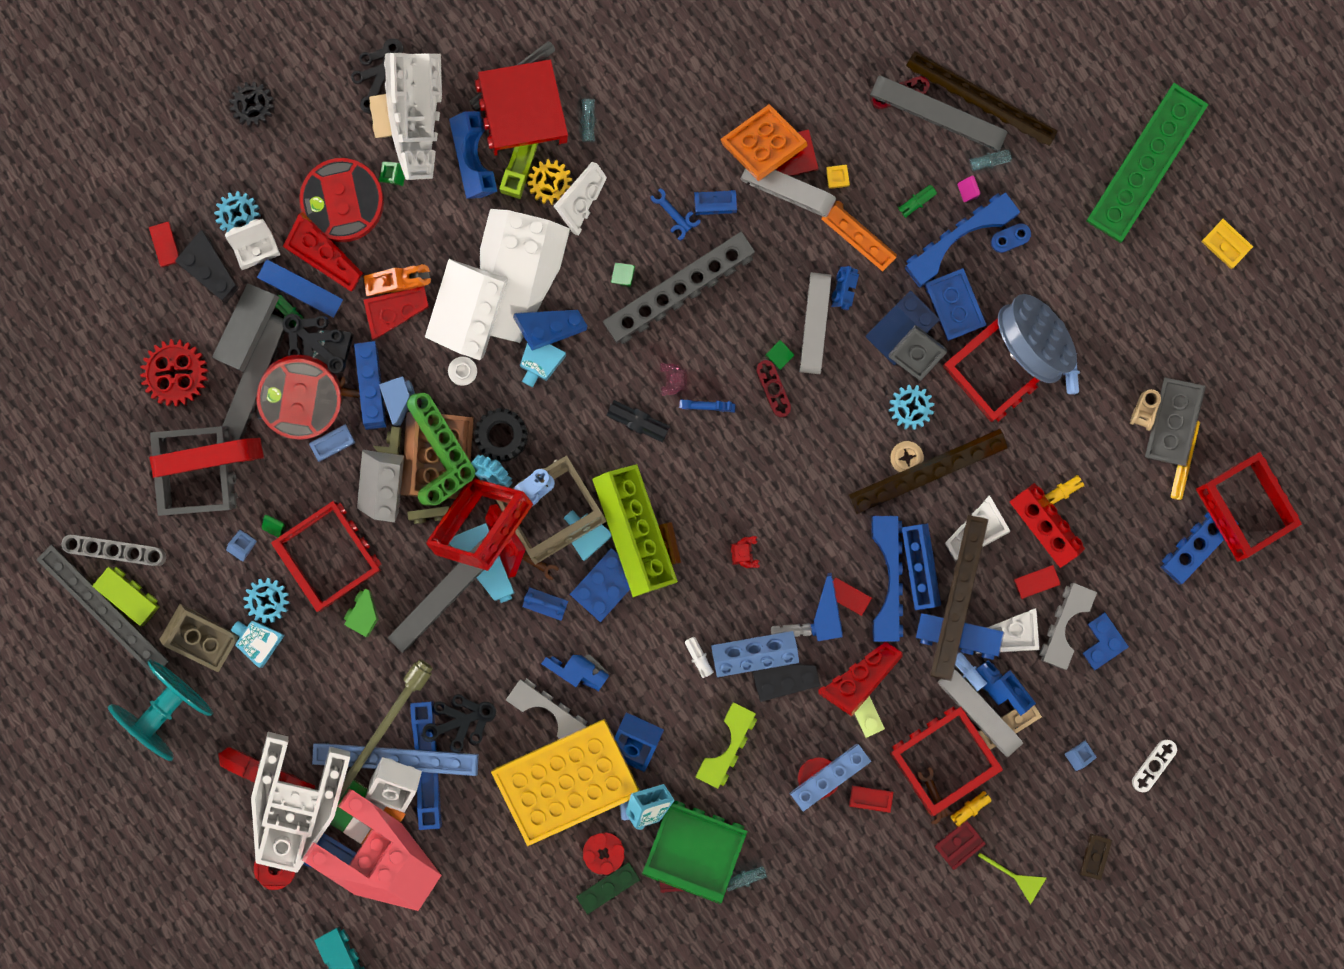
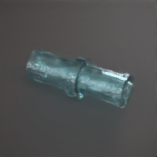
[580,99,597,142]
[727,865,767,892]

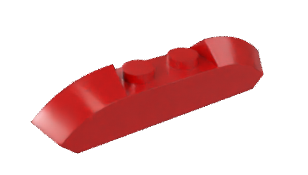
[218,747,315,789]

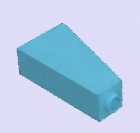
[449,523,515,603]

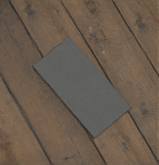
[212,283,279,372]
[1145,377,1206,467]

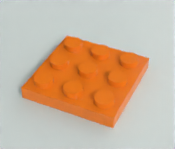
[721,104,807,182]

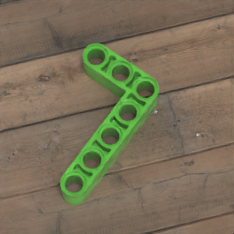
[407,393,475,505]

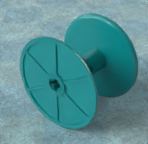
[108,659,213,761]

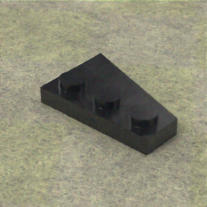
[752,664,821,702]

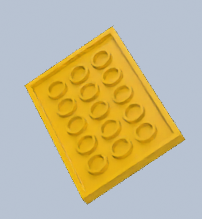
[491,719,640,846]

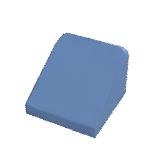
[226,530,257,561]
[1065,740,1097,771]

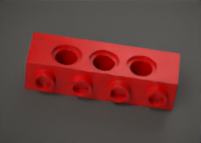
[1010,483,1085,568]

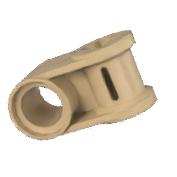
[1130,389,1161,431]

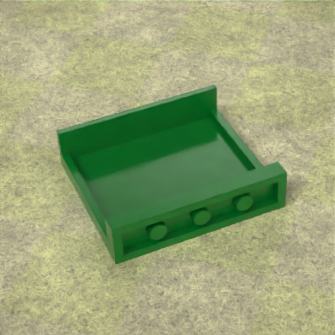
[642,800,748,904]

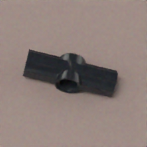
[606,400,670,443]

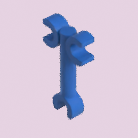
[650,188,701,241]
[679,400,736,413]

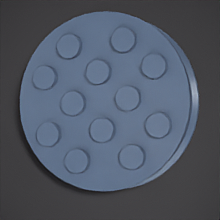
[998,294,1077,383]

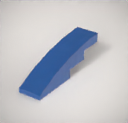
[256,259,343,318]

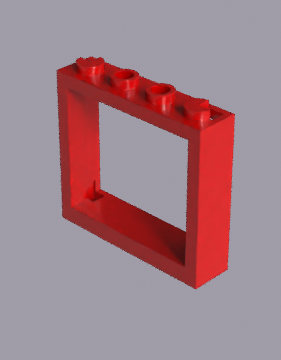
[943,318,1040,422]
[1196,452,1302,562]
[426,478,533,571]
[271,501,382,612]
[890,706,1003,817]

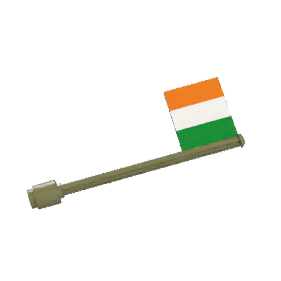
[330,659,433,844]

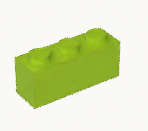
[92,567,160,626]

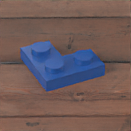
[1082,613,1129,670]

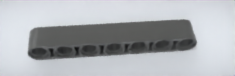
[870,76,1008,151]
[216,314,286,444]
[388,538,484,653]

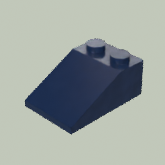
[865,291,940,365]

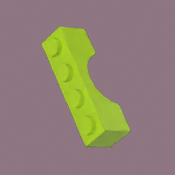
[499,143,538,199]
[695,702,757,789]

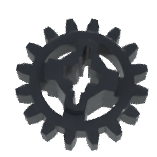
[229,81,275,127]

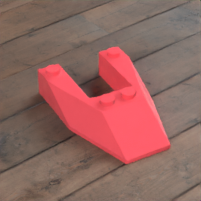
[302,789,442,911]

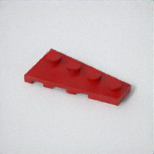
[283,212,363,292]
[818,642,903,716]

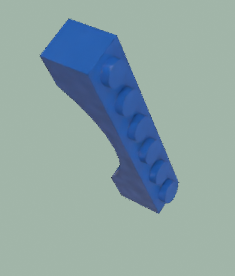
[905,192,1020,288]
[872,516,903,642]
[410,701,442,830]

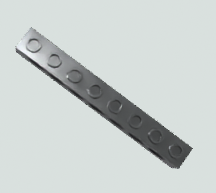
[603,231,755,344]

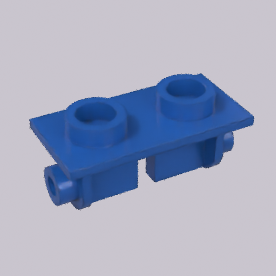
[831,266,859,310]
[522,587,568,621]

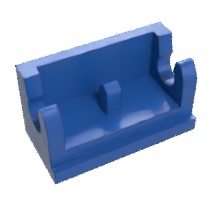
[694,190,737,215]

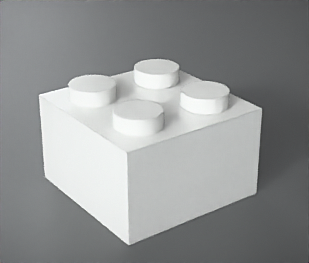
[365,757,422,812]

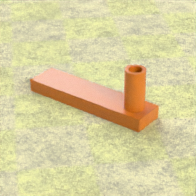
[821,201,897,272]

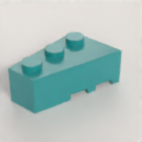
[314,927,365,969]

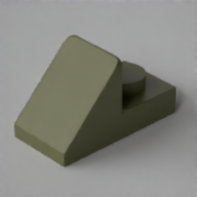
[373,427,402,455]

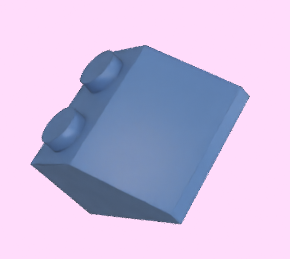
[379,376,415,427]

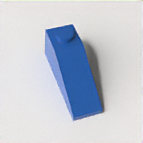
[811,573,843,641]

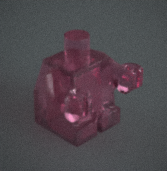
[660,363,687,396]

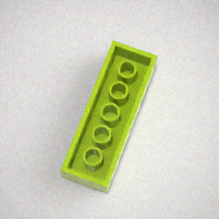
[592,464,678,597]

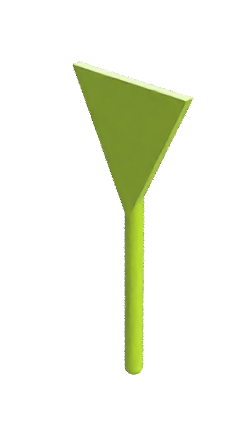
[978,853,1046,905]

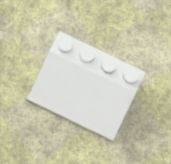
[425,259,508,360]

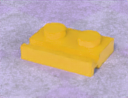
[1201,219,1253,269]

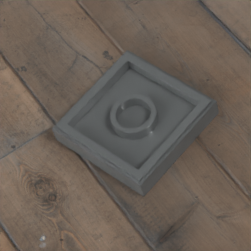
[889,325,947,381]

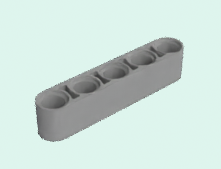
[740,169,836,217]
[800,272,831,374]
[61,535,166,566]
[938,669,1023,757]

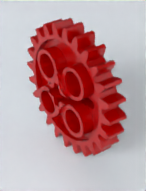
[140,339,209,407]

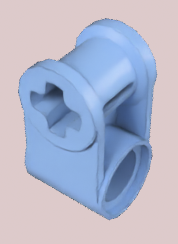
[514,469,555,505]

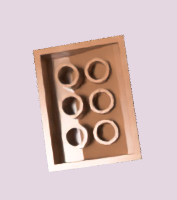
[401,412,474,499]

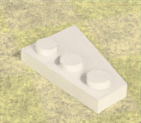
[554,162,607,236]
[945,495,1010,562]
[976,608,1039,654]

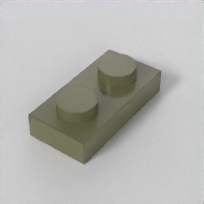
[407,506,450,524]

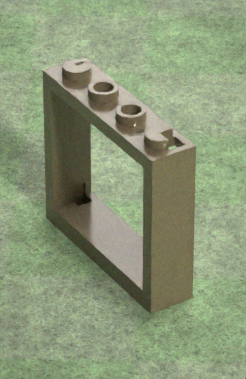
[496,455,607,565]

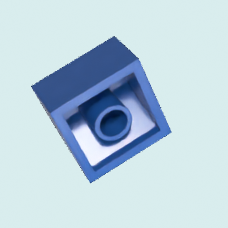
[615,712,664,772]

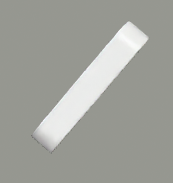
[1132,740,1177,792]

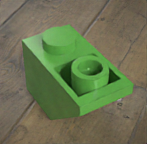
[344,588,378,637]

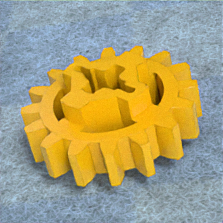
[528,159,573,205]

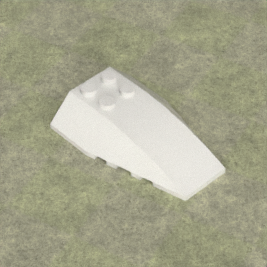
[384,53,442,180]
[480,209,570,343]

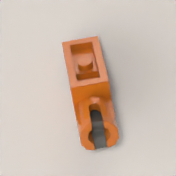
[364,264,431,296]

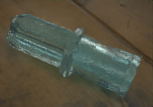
[969,150,1012,172]

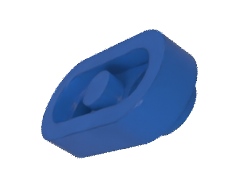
[991,224,1031,253]

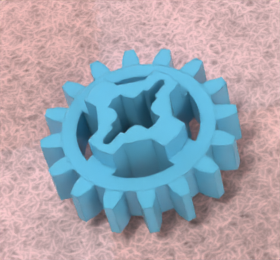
[214,191,261,233]
[889,385,934,430]
[471,455,512,488]
[243,578,290,623]

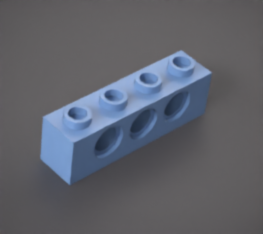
[711,631,799,677]
[789,744,871,811]

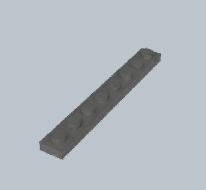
[36,545,170,677]

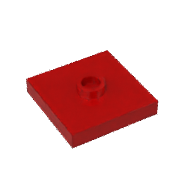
[776,129,818,177]

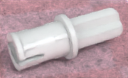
[685,637,714,678]

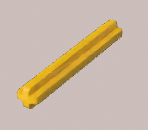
[1171,421,1200,500]

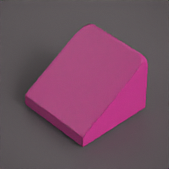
[957,176,980,202]

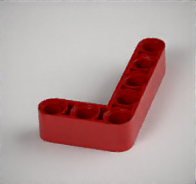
[149,438,264,478]

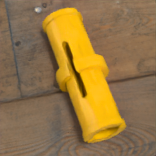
[1045,475,1084,504]
[951,791,991,826]

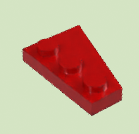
[363,286,429,341]
[485,504,526,578]

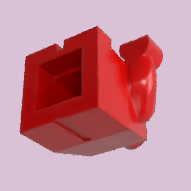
[731,536,760,568]

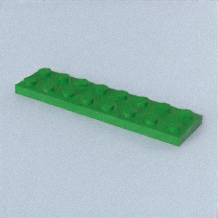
[1086,83,1209,243]

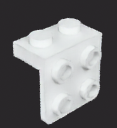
[225,219,280,270]

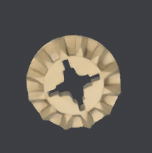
[891,441,924,472]

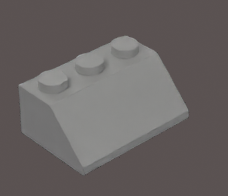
[357,450,404,522]

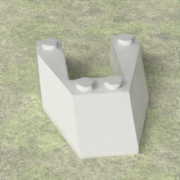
[251,732,350,873]

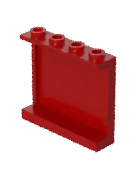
[475,60,568,156]

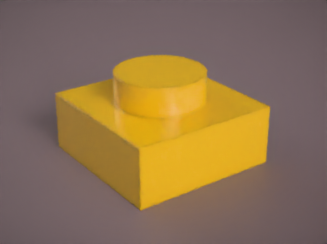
[826,165,850,189]

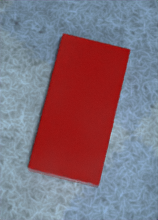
[149,222,179,268]
[1014,565,1061,599]
[833,577,872,616]
[849,785,894,813]

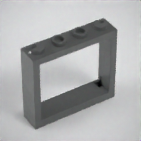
[150,426,238,516]

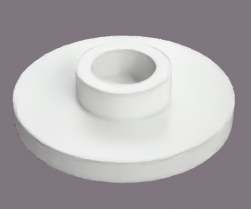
[448,357,477,386]

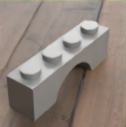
[1039,583,1097,670]
[506,678,587,739]

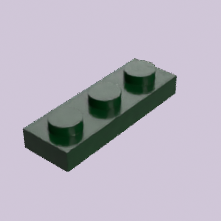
[576,862,640,915]

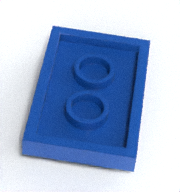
[924,268,986,341]
[570,548,630,622]

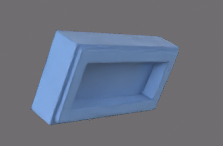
[309,424,356,462]

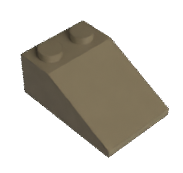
[159,604,239,672]

